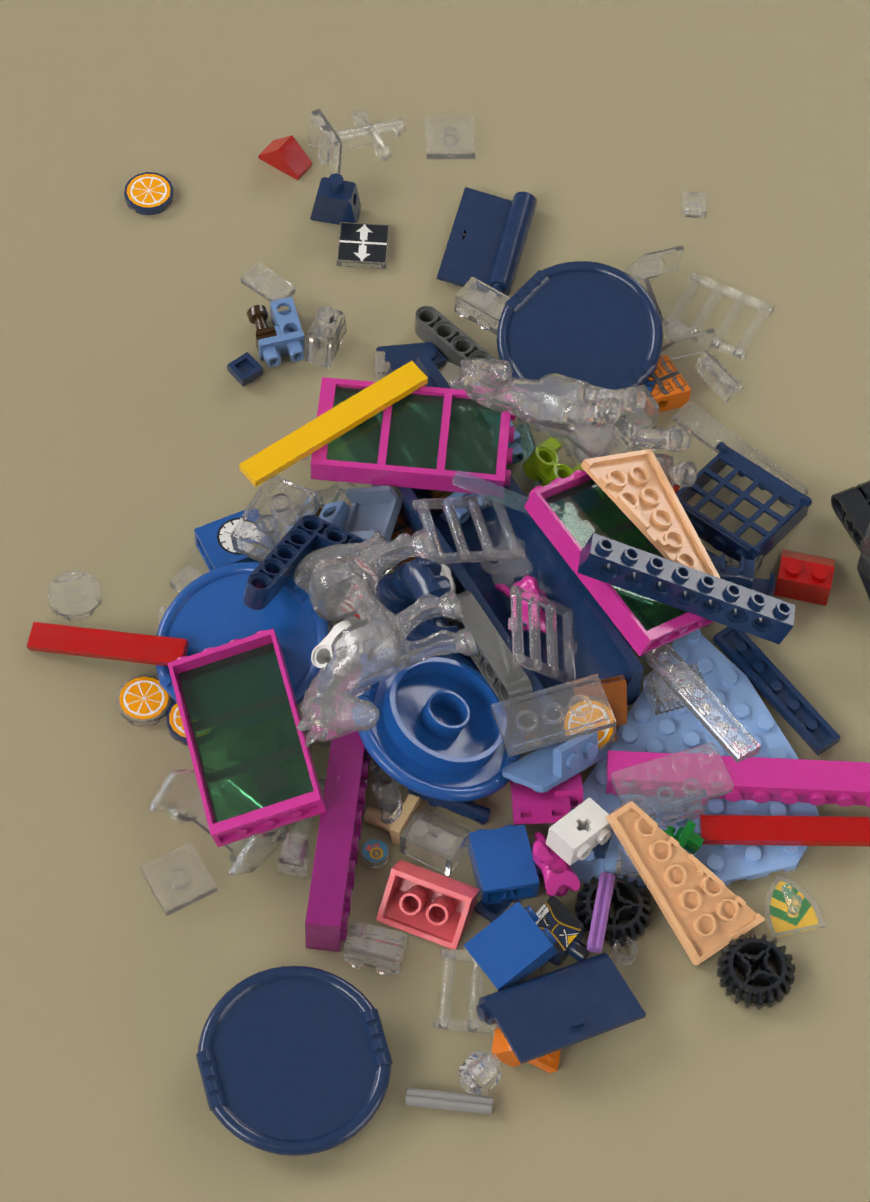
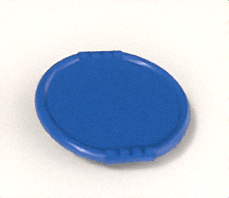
[155,562,329,729]
[352,648,527,802]

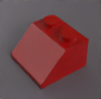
[774,549,835,606]

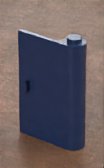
[436,187,537,298]
[476,953,646,1064]

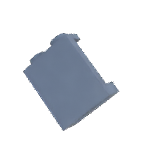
[343,485,403,555]

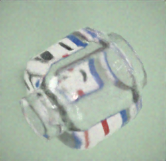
[458,1050,502,1095]

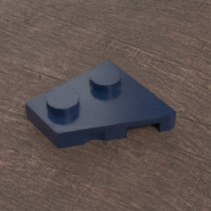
[376,342,446,373]

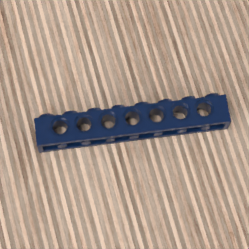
[577,533,795,645]

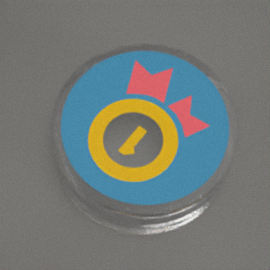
[361,838,389,868]

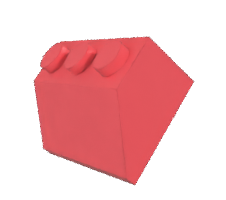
[376,859,480,951]

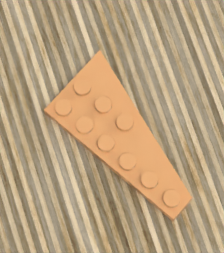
[580,449,720,578]
[606,801,766,965]

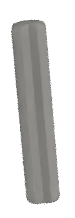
[405,1088,493,1114]

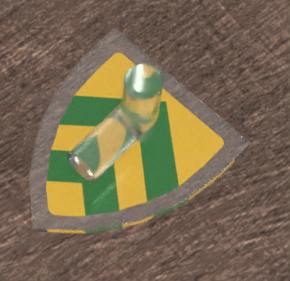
[764,874,826,939]

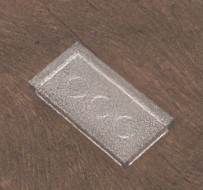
[491,674,616,757]

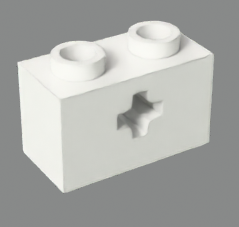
[546,797,612,866]

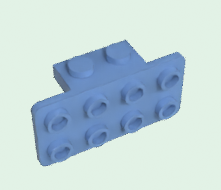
[502,729,612,793]

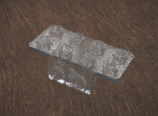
[611,743,734,827]

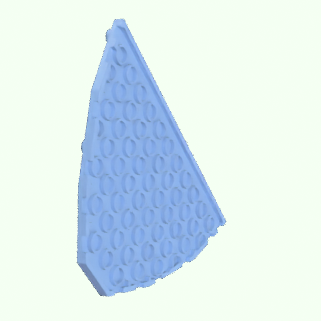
[534,629,819,890]

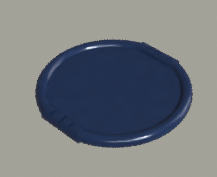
[497,261,663,414]
[196,966,393,1156]

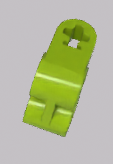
[523,436,584,487]

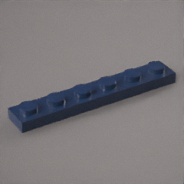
[713,626,840,756]

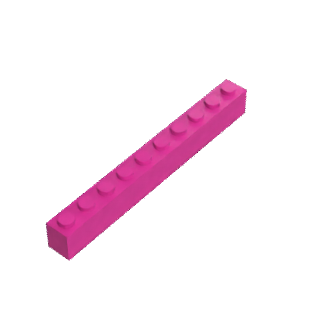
[605,750,870,808]

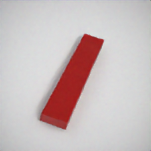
[27,622,189,666]
[699,815,870,847]

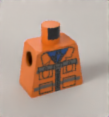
[626,355,691,414]

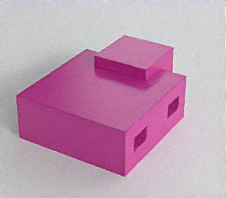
[510,774,583,825]

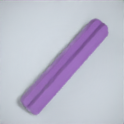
[587,872,615,953]

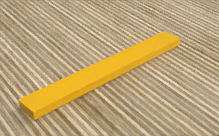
[239,361,428,487]

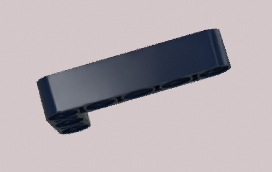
[243,515,371,610]

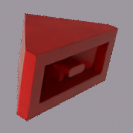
[258,135,312,181]

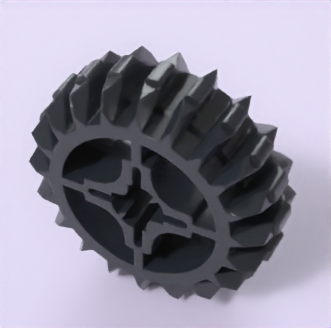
[574,871,653,948]
[716,932,796,1010]

